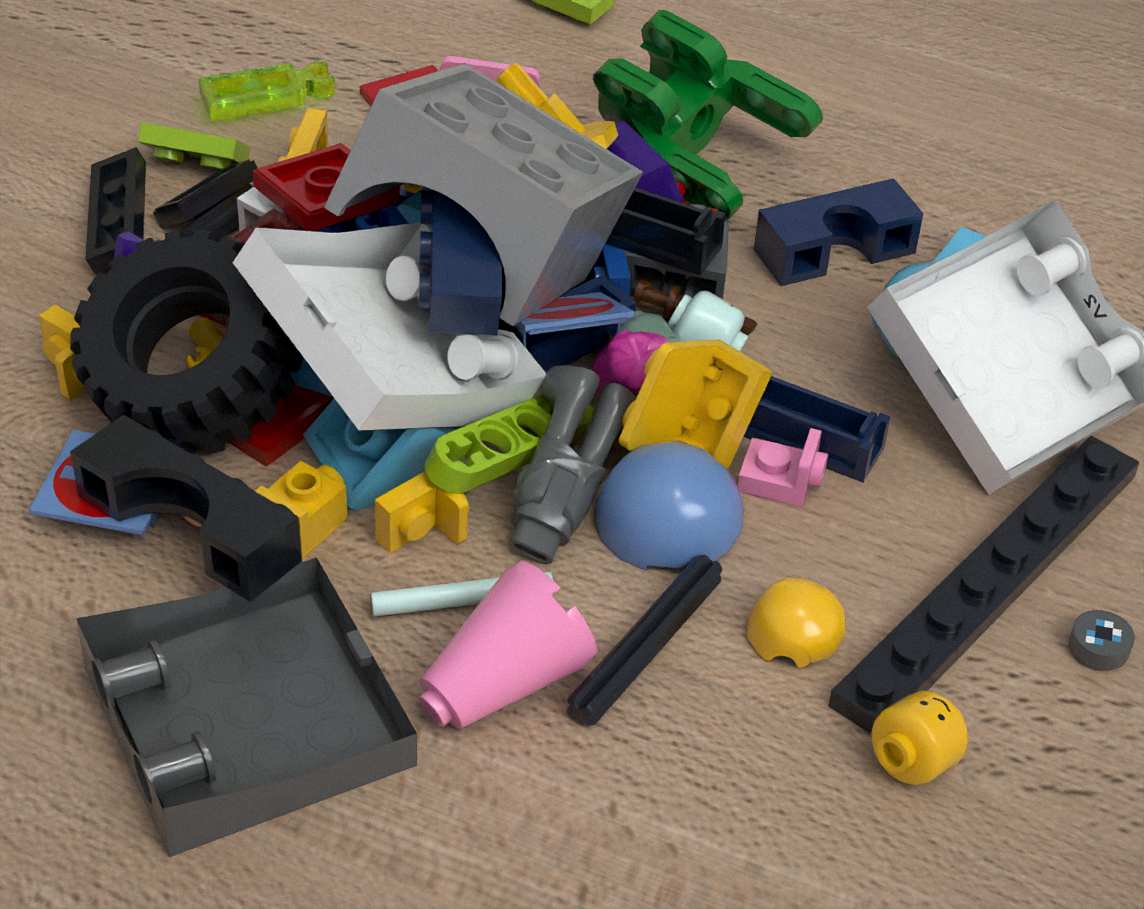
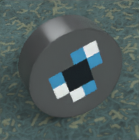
[1069,610,1135,670]

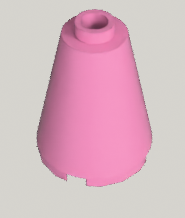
[418,560,598,729]

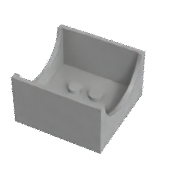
[324,63,643,326]

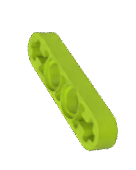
[424,394,593,493]

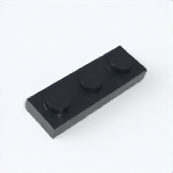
[85,147,146,274]

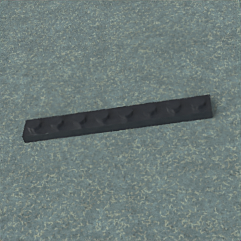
[828,435,1140,734]

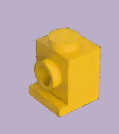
[255,461,348,559]

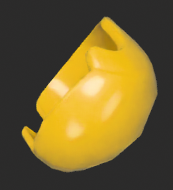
[747,577,846,668]

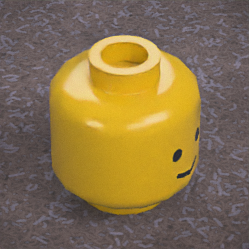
[871,690,969,786]

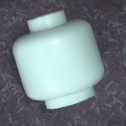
[668,291,749,352]

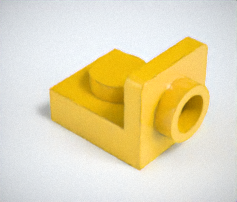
[39,304,84,400]
[375,471,469,553]

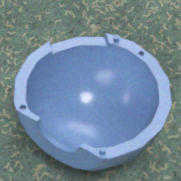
[594,441,744,570]

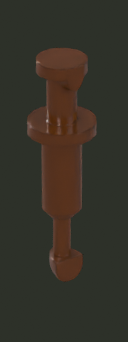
[633,279,757,335]

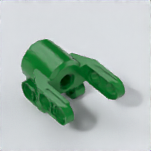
[593,10,823,220]

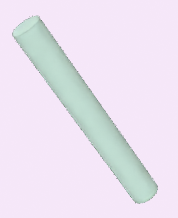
[370,572,553,617]

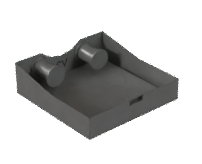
[76,557,417,857]

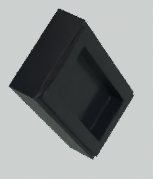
[153,159,258,228]

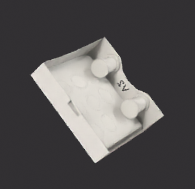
[867,199,1144,495]
[233,223,546,430]

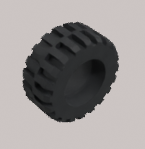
[70,230,302,455]

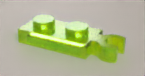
[198,62,335,121]

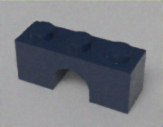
[754,178,924,286]

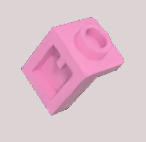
[737,428,828,507]

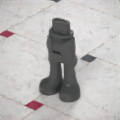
[509,365,637,564]

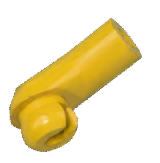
[186,318,224,369]

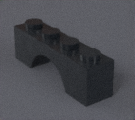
[70,415,302,602]

